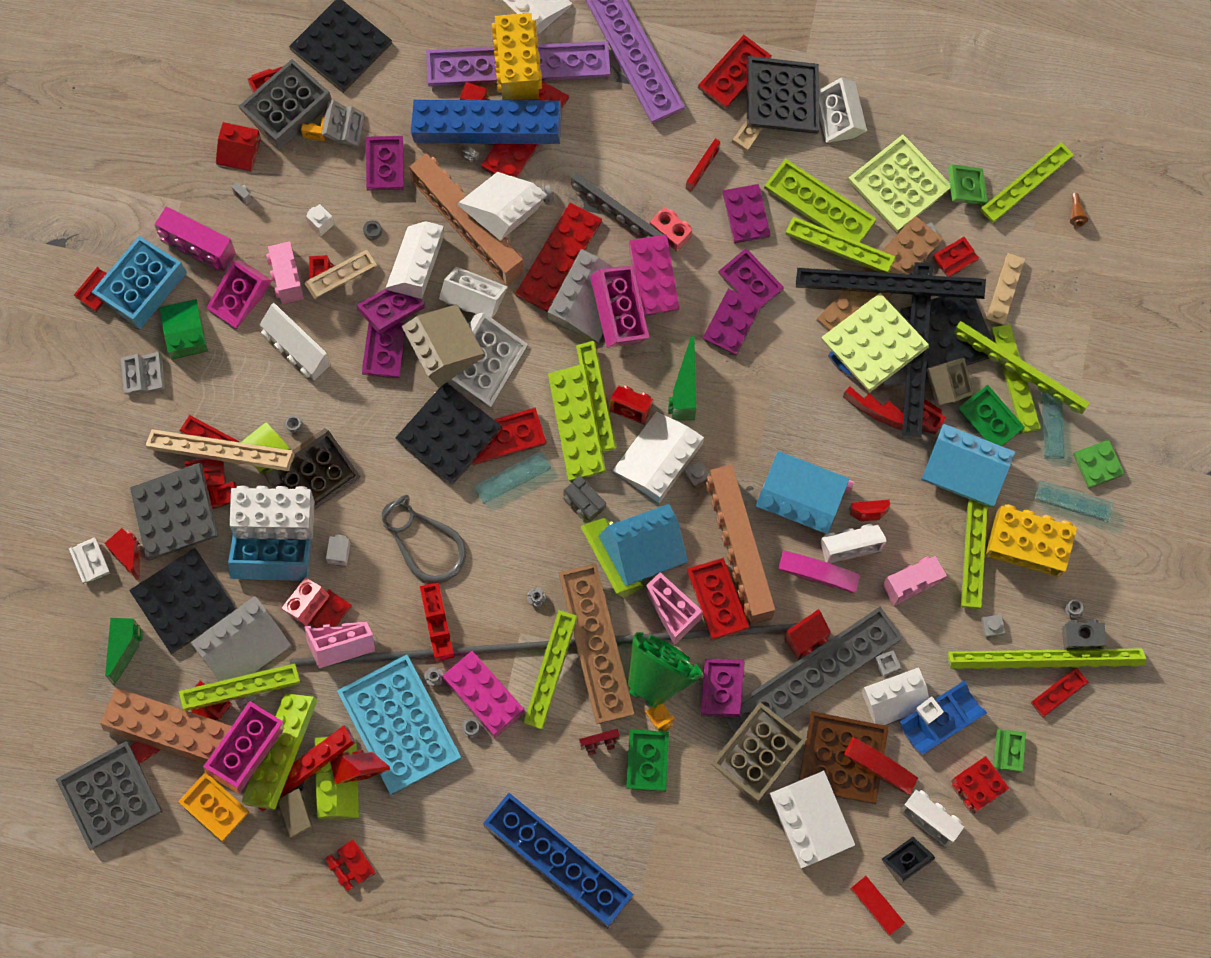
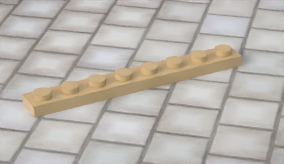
[145,429,295,471]

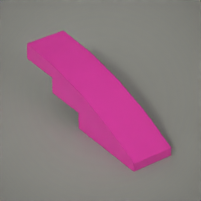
[778,551,860,593]

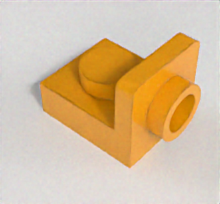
[301,117,325,141]
[645,704,675,731]

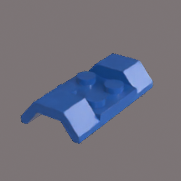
[899,680,987,755]

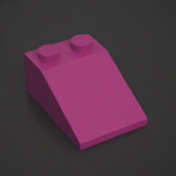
[207,260,272,328]

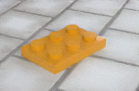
[178,773,250,842]

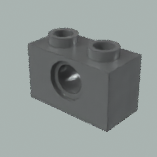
[1062,620,1107,650]

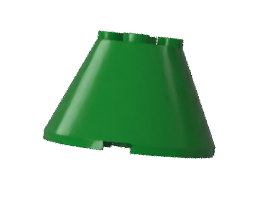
[628,632,703,708]

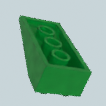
[668,336,696,421]

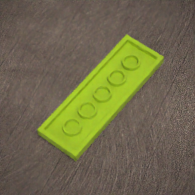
[764,158,877,242]
[548,364,606,482]
[241,693,318,810]

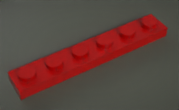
[258,725,356,811]

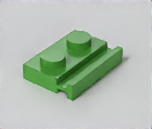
[993,729,1026,773]

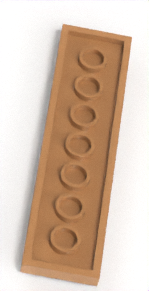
[816,215,943,331]
[558,563,634,724]

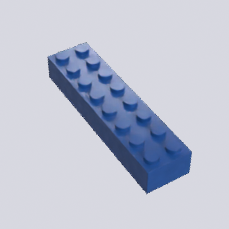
[411,100,562,144]
[483,792,634,928]

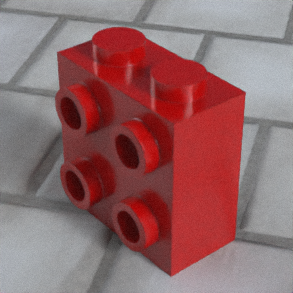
[951,756,1010,814]

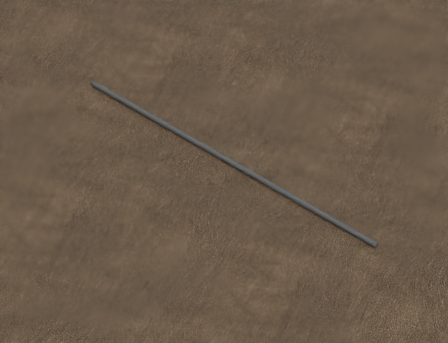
[290,623,797,666]

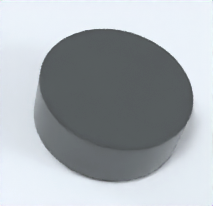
[363,220,382,240]

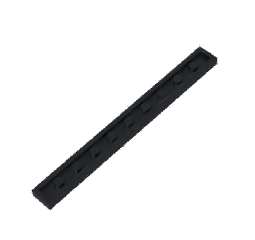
[902,262,933,439]
[796,268,986,299]

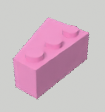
[266,242,304,304]
[882,556,947,606]
[646,572,702,645]
[305,622,375,668]

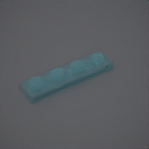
[1041,391,1065,459]
[474,451,551,504]
[1034,480,1114,522]

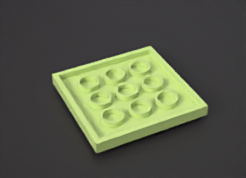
[848,135,951,233]
[821,293,929,393]

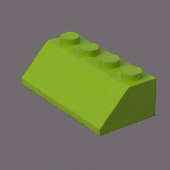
[580,518,645,598]
[315,737,359,821]

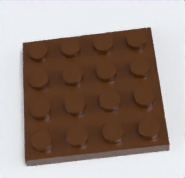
[799,711,889,805]

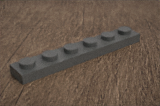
[571,172,664,238]

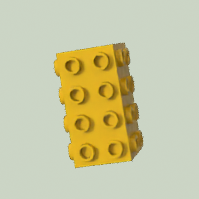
[492,13,542,100]
[985,505,1077,577]

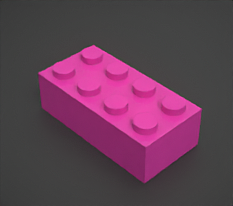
[154,206,236,272]
[628,234,680,316]
[590,265,650,348]
[442,651,524,739]
[203,701,285,794]

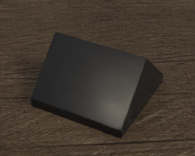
[882,837,935,885]

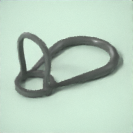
[382,495,467,583]

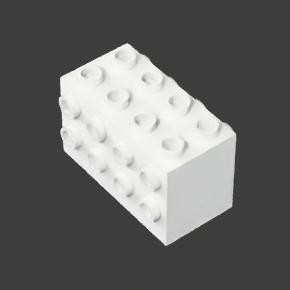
[230,486,314,540]

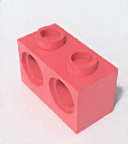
[650,207,692,252]
[282,577,330,626]

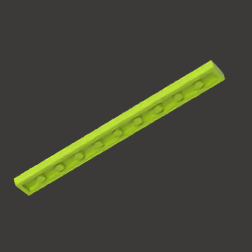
[948,648,1146,670]

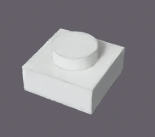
[915,697,944,725]

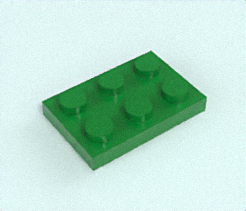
[958,384,1025,446]
[626,729,669,792]

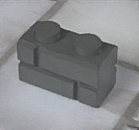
[563,476,606,522]

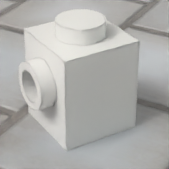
[306,204,334,237]
[326,535,350,566]

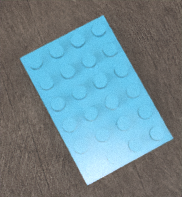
[337,655,462,795]

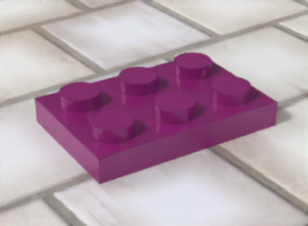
[366,136,404,191]
[722,184,771,244]
[718,248,784,308]
[703,288,762,356]
[357,289,425,334]
[362,322,406,379]
[701,659,745,717]

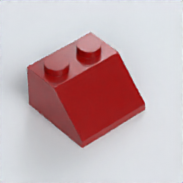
[216,122,261,172]
[610,385,654,425]
[104,528,141,580]
[784,609,831,658]
[330,750,390,784]

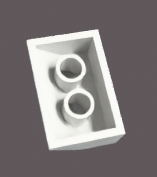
[819,77,867,143]
[439,267,507,318]
[820,524,887,564]
[862,668,929,725]
[900,790,964,848]

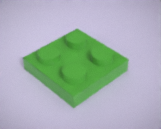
[948,164,987,205]
[1073,440,1124,488]

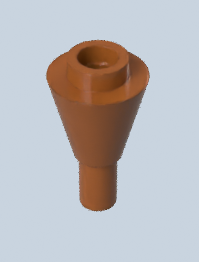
[1070,193,1088,227]

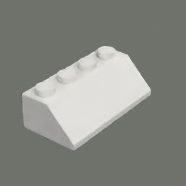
[386,221,444,299]
[260,303,330,381]

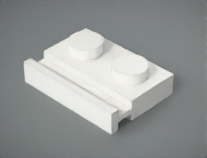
[69,537,110,584]

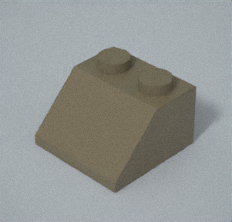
[927,358,974,406]
[276,789,315,840]

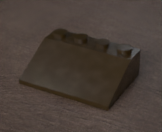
[262,428,360,510]

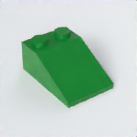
[160,299,208,360]
[105,618,143,684]

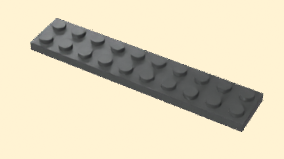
[722,606,903,734]

